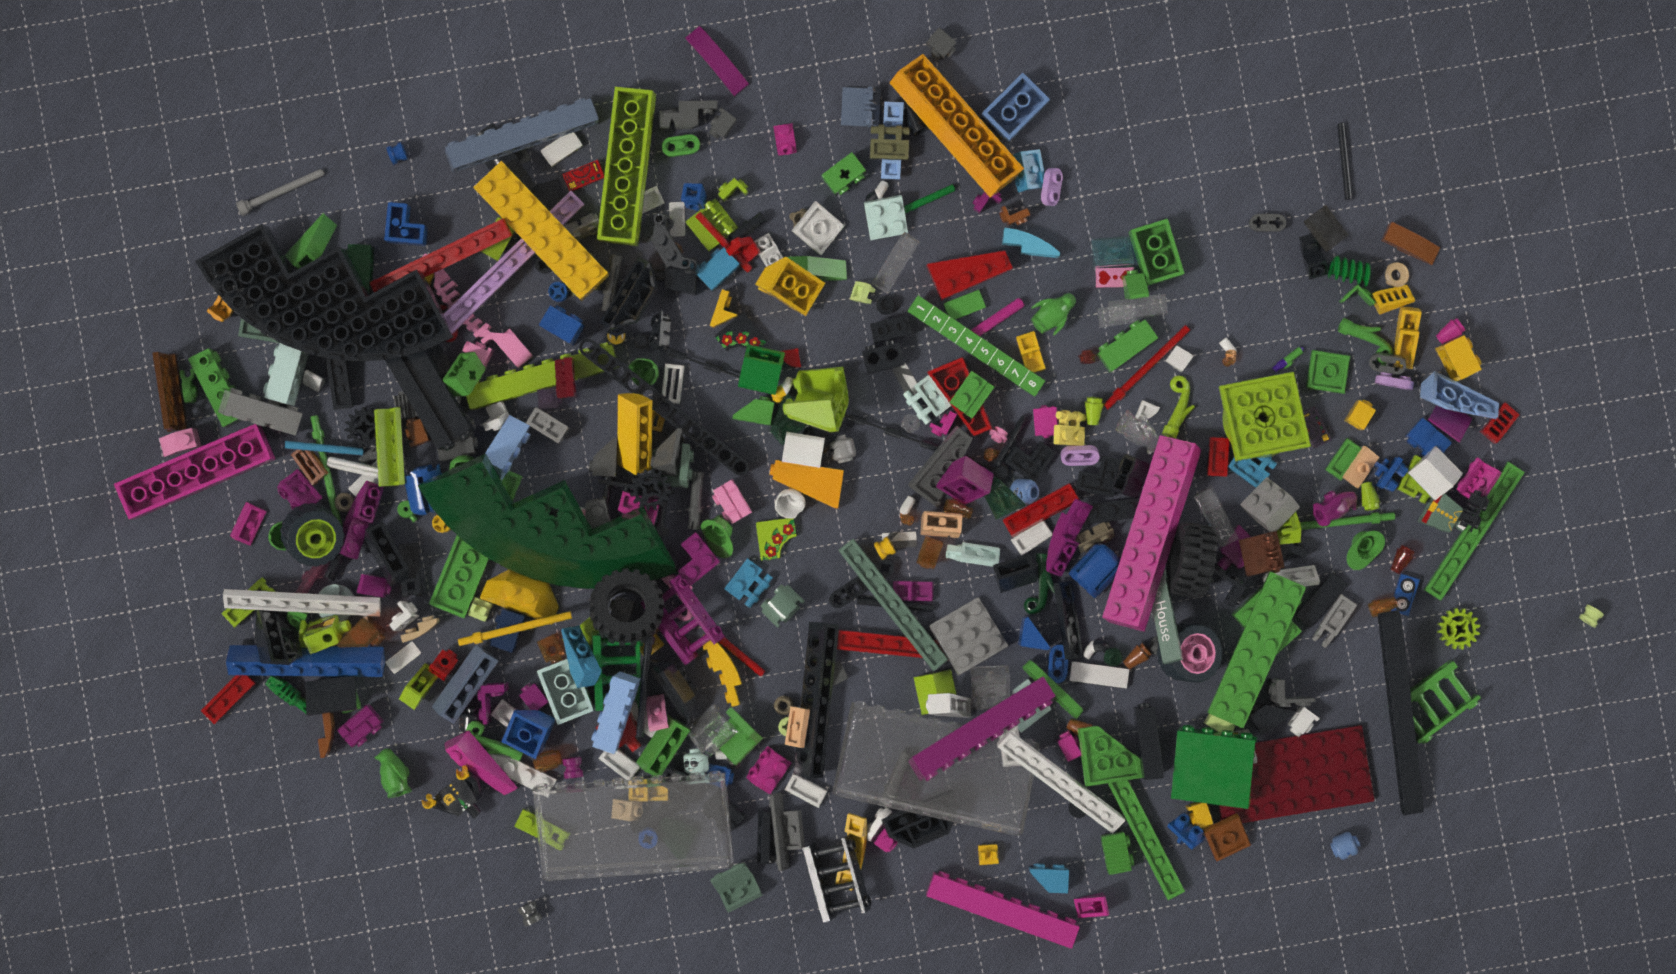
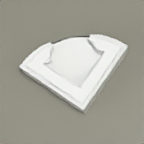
[1135,400,1160,420]

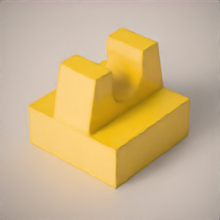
[978,844,999,865]

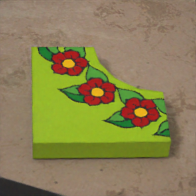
[756,518,796,561]

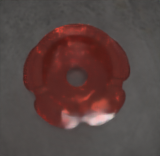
[1078,350,1097,364]

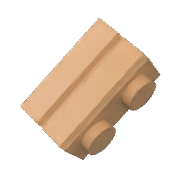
[921,511,962,538]

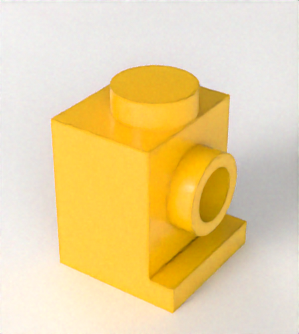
[1185,802,1213,830]

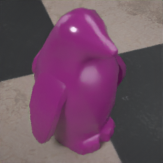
[1313,491,1357,527]

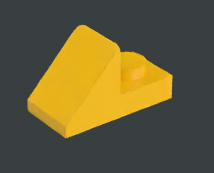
[710,289,738,328]

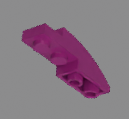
[339,481,384,559]
[1046,498,1093,577]

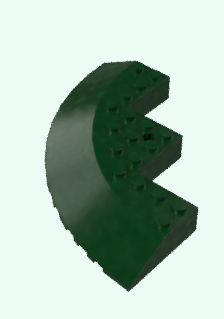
[417,454,678,589]

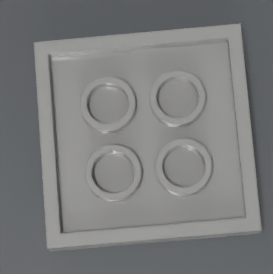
[929,597,1008,676]

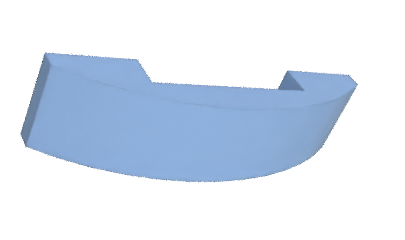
[881,102,904,180]

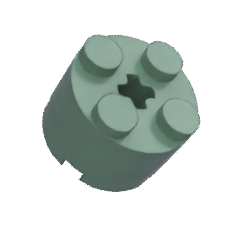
[760,584,805,628]

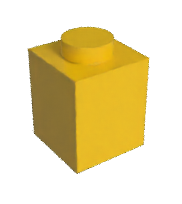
[1344,399,1376,431]

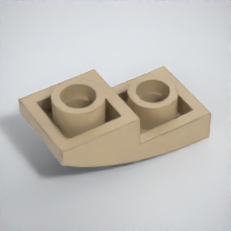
[401,615,440,643]

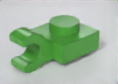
[180,369,198,403]

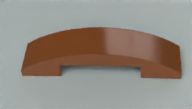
[315,680,335,758]

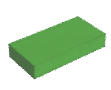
[943,290,986,320]
[1325,438,1362,481]

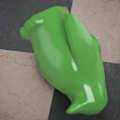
[1030,293,1076,335]
[374,749,412,798]

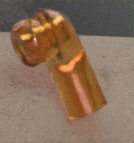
[984,447,1000,461]

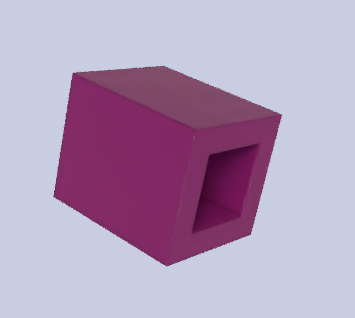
[519,683,549,710]

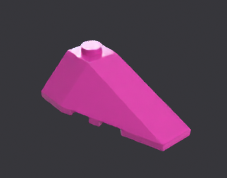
[444,730,518,795]

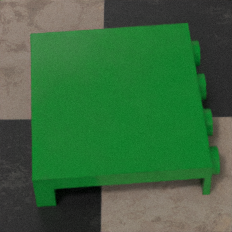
[1171,725,1257,809]

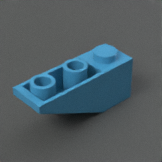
[561,625,602,688]

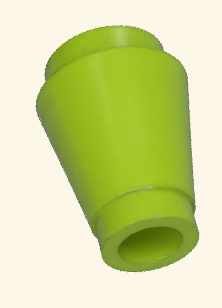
[1085,397,1104,425]
[1361,482,1381,511]

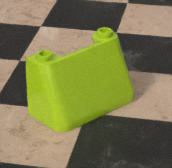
[783,367,849,432]

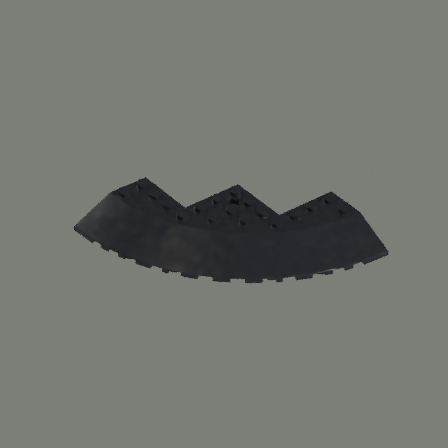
[195,224,454,361]

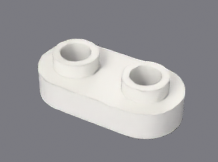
[867,807,893,842]

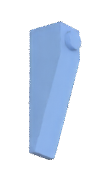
[1420,371,1499,419]

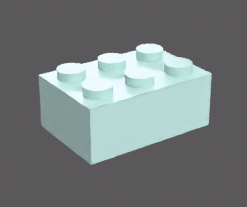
[263,343,309,406]
[537,659,595,725]

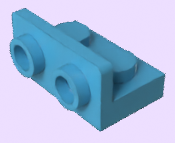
[1013,149,1045,193]

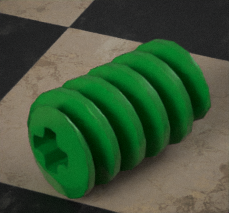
[1328,256,1371,287]

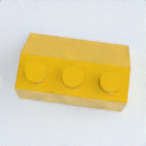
[755,257,825,316]

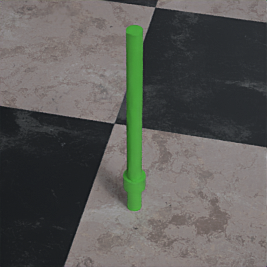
[310,415,343,527]
[1300,512,1395,530]

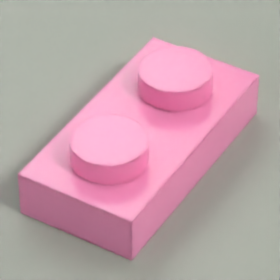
[646,694,669,732]

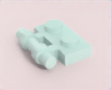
[903,375,951,425]

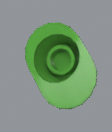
[701,515,733,558]
[1347,530,1385,570]

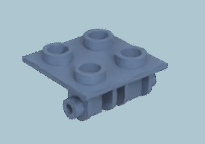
[841,87,881,127]

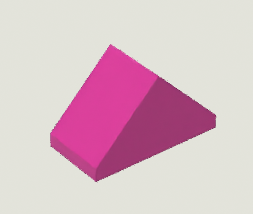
[1074,892,1110,918]

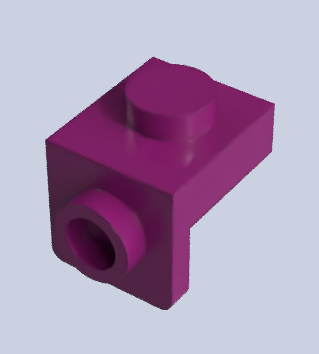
[972,191,1002,213]

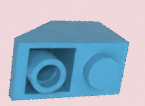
[1029,863,1069,893]

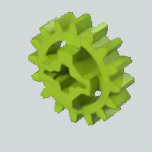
[1437,608,1480,650]

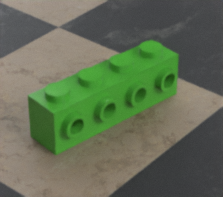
[188,348,242,428]

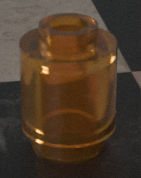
[533,749,563,773]

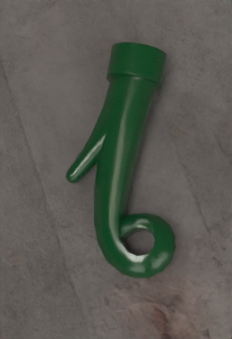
[1024,553,1055,615]

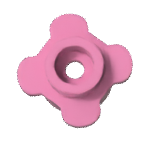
[989,426,1008,443]

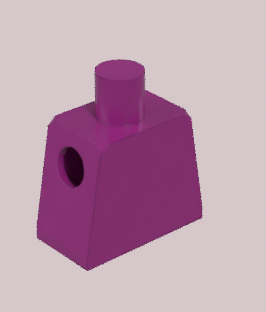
[1216,525,1251,571]

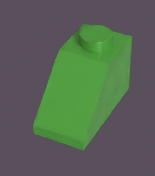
[1122,270,1149,299]
[732,396,775,426]

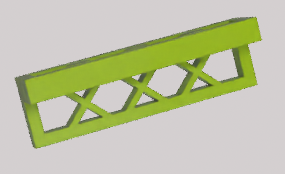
[374,407,405,487]

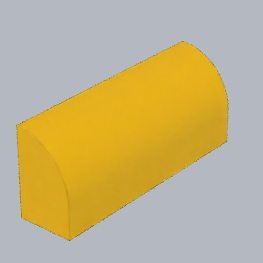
[617,393,652,475]

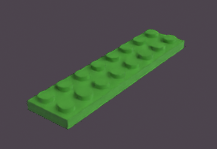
[429,471,523,619]
[1207,571,1306,728]

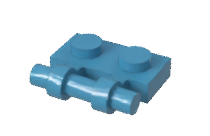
[1228,457,1277,488]
[724,558,773,608]

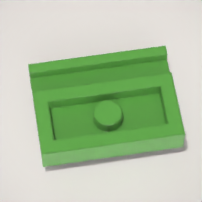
[949,371,995,419]

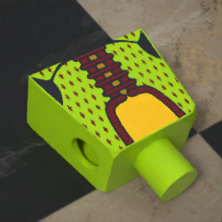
[303,615,351,654]

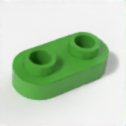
[662,134,700,157]

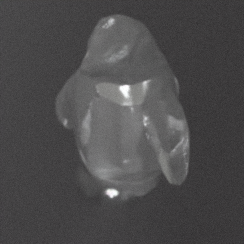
[1115,410,1159,455]

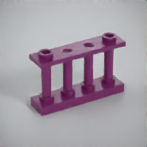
[640,574,725,665]

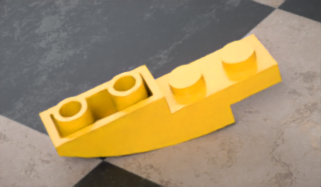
[703,634,742,707]

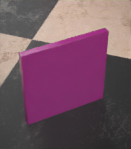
[1428,406,1472,442]

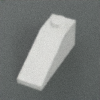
[926,693,971,718]

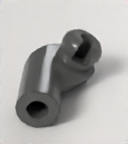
[358,446,377,464]

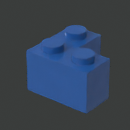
[384,202,428,246]
[539,305,585,346]

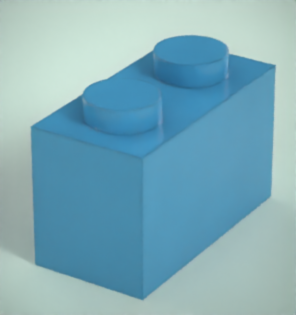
[696,247,740,292]

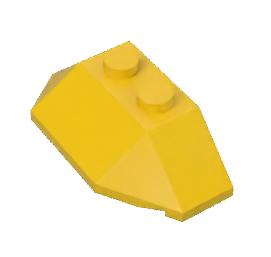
[480,569,559,625]

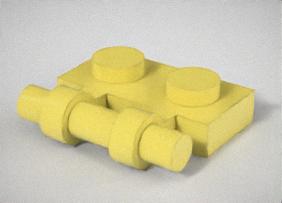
[1054,410,1086,446]

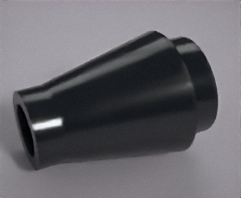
[904,107,927,136]

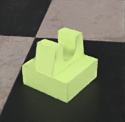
[850,281,876,304]
[468,597,493,622]

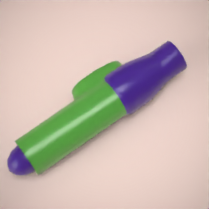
[1272,347,1304,373]

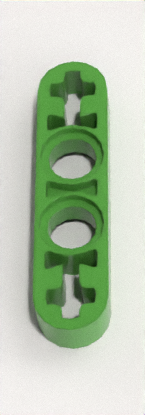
[1022,660,1083,719]

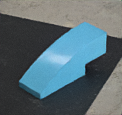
[1002,228,1060,258]

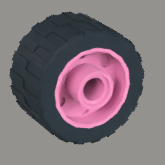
[1157,623,1223,683]

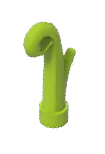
[1162,375,1195,439]

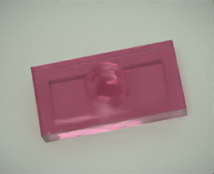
[295,564,326,594]

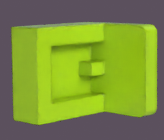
[718,178,748,202]

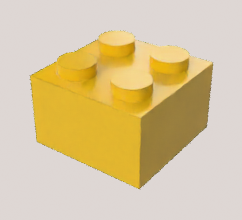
[1435,335,1482,381]

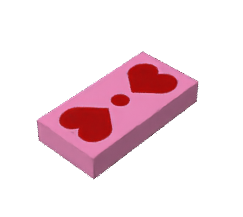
[1095,267,1134,288]

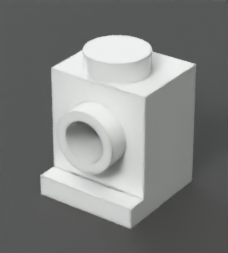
[1288,706,1320,737]

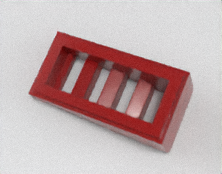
[1479,402,1520,444]

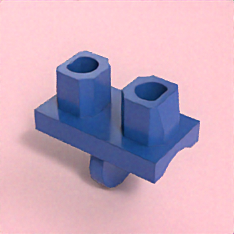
[1374,457,1409,492]
[1167,813,1206,850]

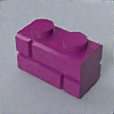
[337,704,384,747]

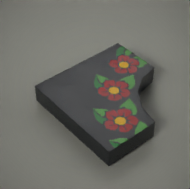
[714,312,768,351]

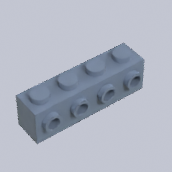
[432,644,498,724]

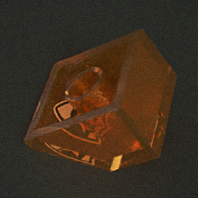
[337,616,387,647]

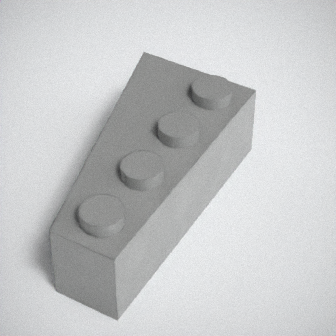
[218,388,302,435]

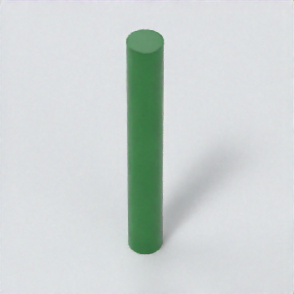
[904,184,955,214]

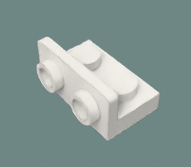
[389,601,419,631]

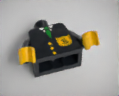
[421,765,482,819]

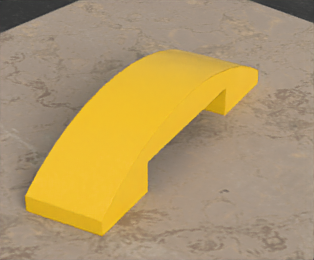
[835,813,867,891]

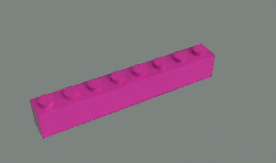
[926,871,1080,949]

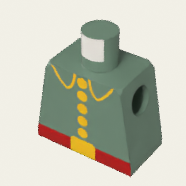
[1417,493,1466,533]

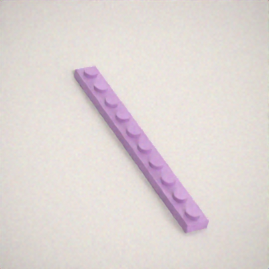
[444,191,584,334]

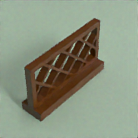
[152,352,188,432]

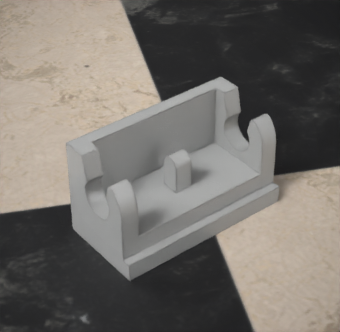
[526,407,570,443]

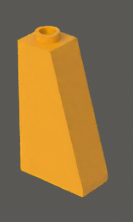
[769,460,844,509]

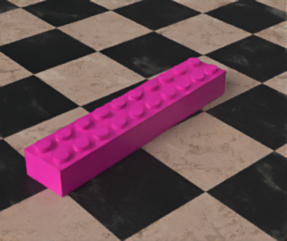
[1102,435,1201,632]

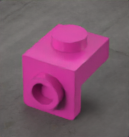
[773,123,797,156]

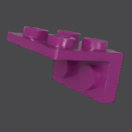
[478,682,509,724]

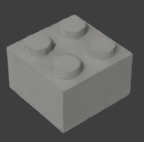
[1240,477,1300,532]

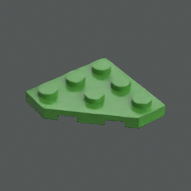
[1078,726,1142,786]

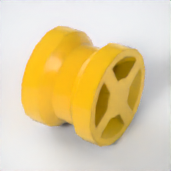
[432,515,451,533]
[874,536,896,560]

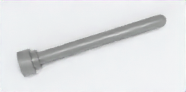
[236,169,324,216]

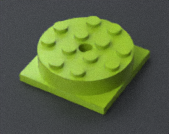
[1219,372,1311,462]

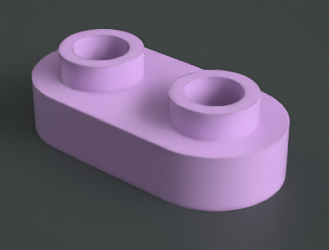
[1041,168,1063,206]
[1375,372,1414,390]
[1061,445,1100,466]

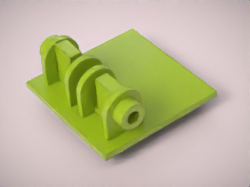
[685,199,738,252]

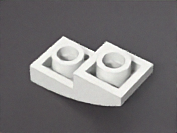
[754,233,783,267]

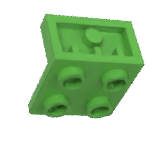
[712,707,763,765]

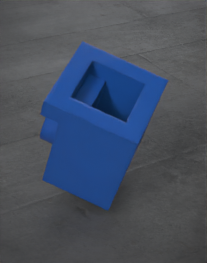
[681,183,707,211]

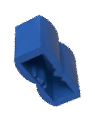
[1405,418,1452,457]

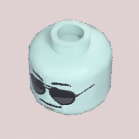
[683,748,709,777]

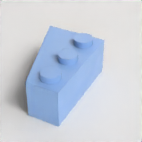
[485,415,531,481]

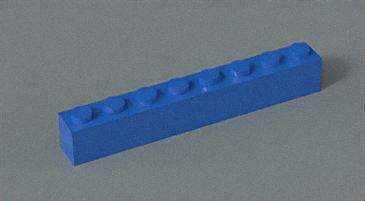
[226,645,386,677]

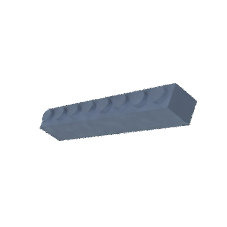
[445,98,599,173]

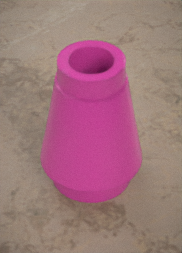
[1435,318,1465,344]

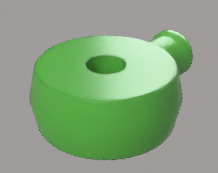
[397,500,418,523]

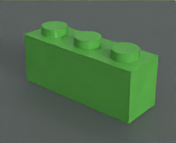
[1097,319,1158,372]
[636,714,690,779]

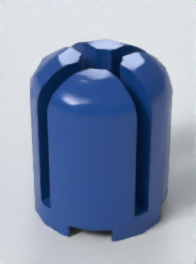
[404,464,442,516]
[1068,543,1121,598]

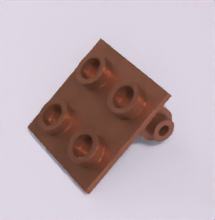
[1239,531,1285,576]

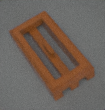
[291,450,329,485]

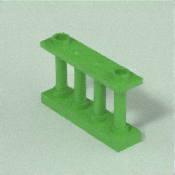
[1410,660,1481,744]

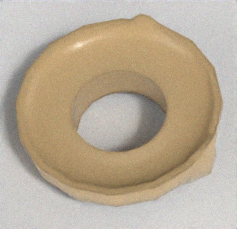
[1385,262,1409,287]

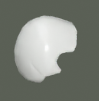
[775,488,806,519]

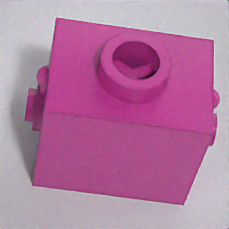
[1033,405,1059,438]

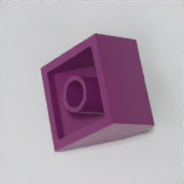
[936,456,994,505]

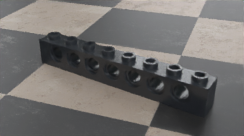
[793,621,839,778]

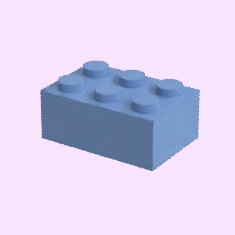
[981,73,1050,143]

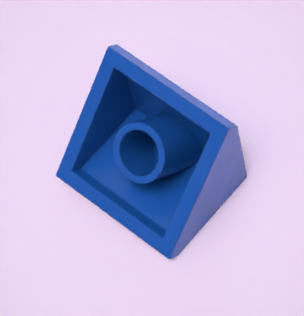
[1018,616,1050,650]

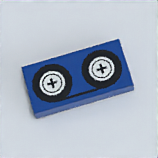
[1389,574,1420,616]

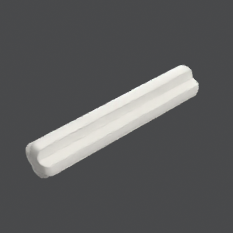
[327,457,378,478]

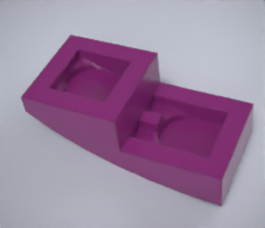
[893,581,934,601]

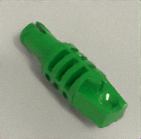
[265,676,306,714]

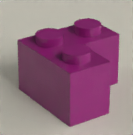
[678,532,721,586]

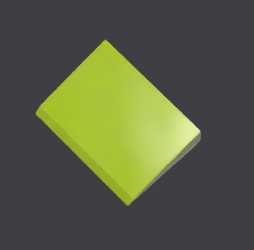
[913,669,957,715]

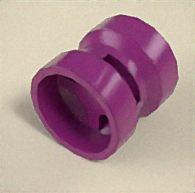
[562,757,583,779]

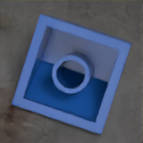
[502,710,556,759]

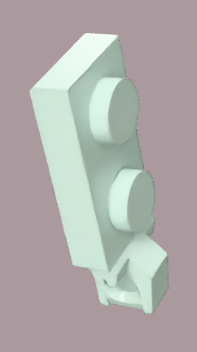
[946,542,1000,567]

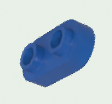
[1047,644,1069,683]

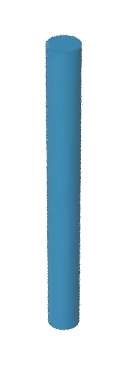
[285,441,363,455]

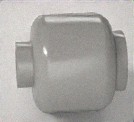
[830,435,856,464]

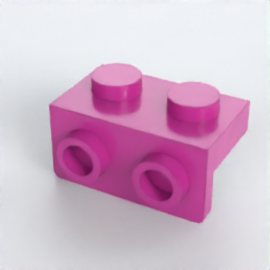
[1457,457,1502,499]
[746,746,792,794]

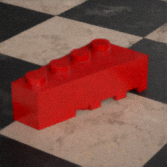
[926,251,1013,301]
[927,357,993,436]

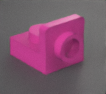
[929,411,957,437]

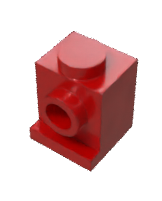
[429,649,458,681]

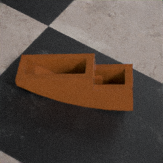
[1381,222,1440,265]

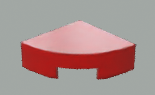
[780,348,801,368]

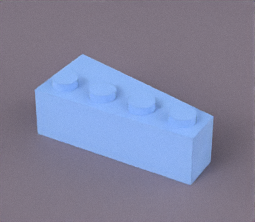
[591,671,641,754]

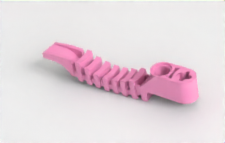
[422,254,533,368]

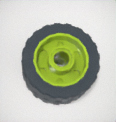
[280,503,344,567]

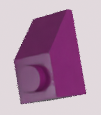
[357,573,392,598]

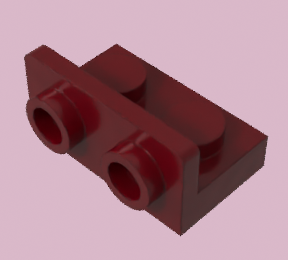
[555,357,576,398]

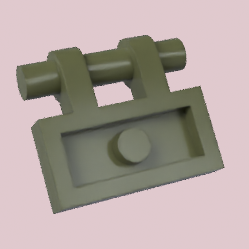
[870,124,909,160]

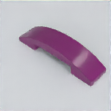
[685,26,749,97]

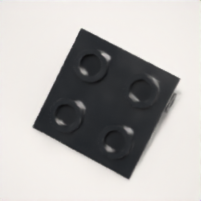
[1459,489,1490,532]

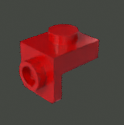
[726,236,760,263]

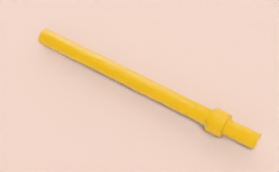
[458,611,572,646]

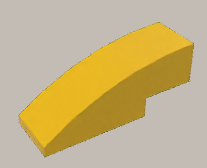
[1393,306,1422,369]

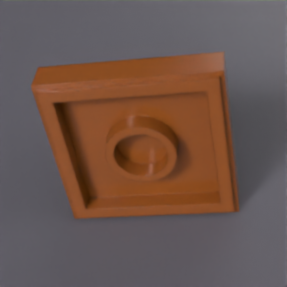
[1203,813,1251,862]

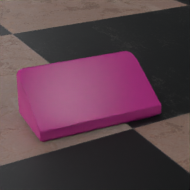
[230,502,267,546]

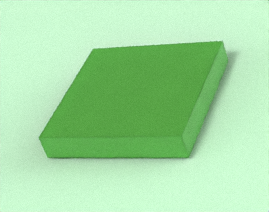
[1306,350,1350,394]

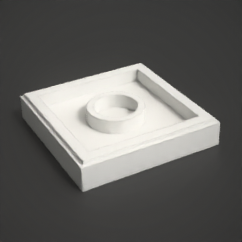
[792,201,845,255]

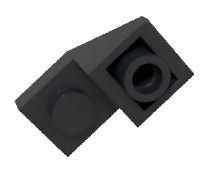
[1299,232,1328,280]

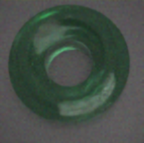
[1104,647,1122,666]

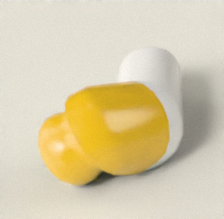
[771,377,793,403]

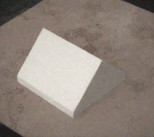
[782,432,825,468]
[1408,446,1463,500]

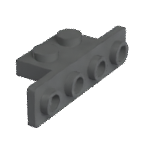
[769,792,805,871]

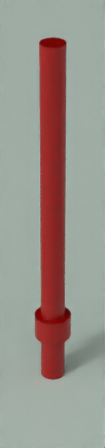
[1103,325,1190,410]

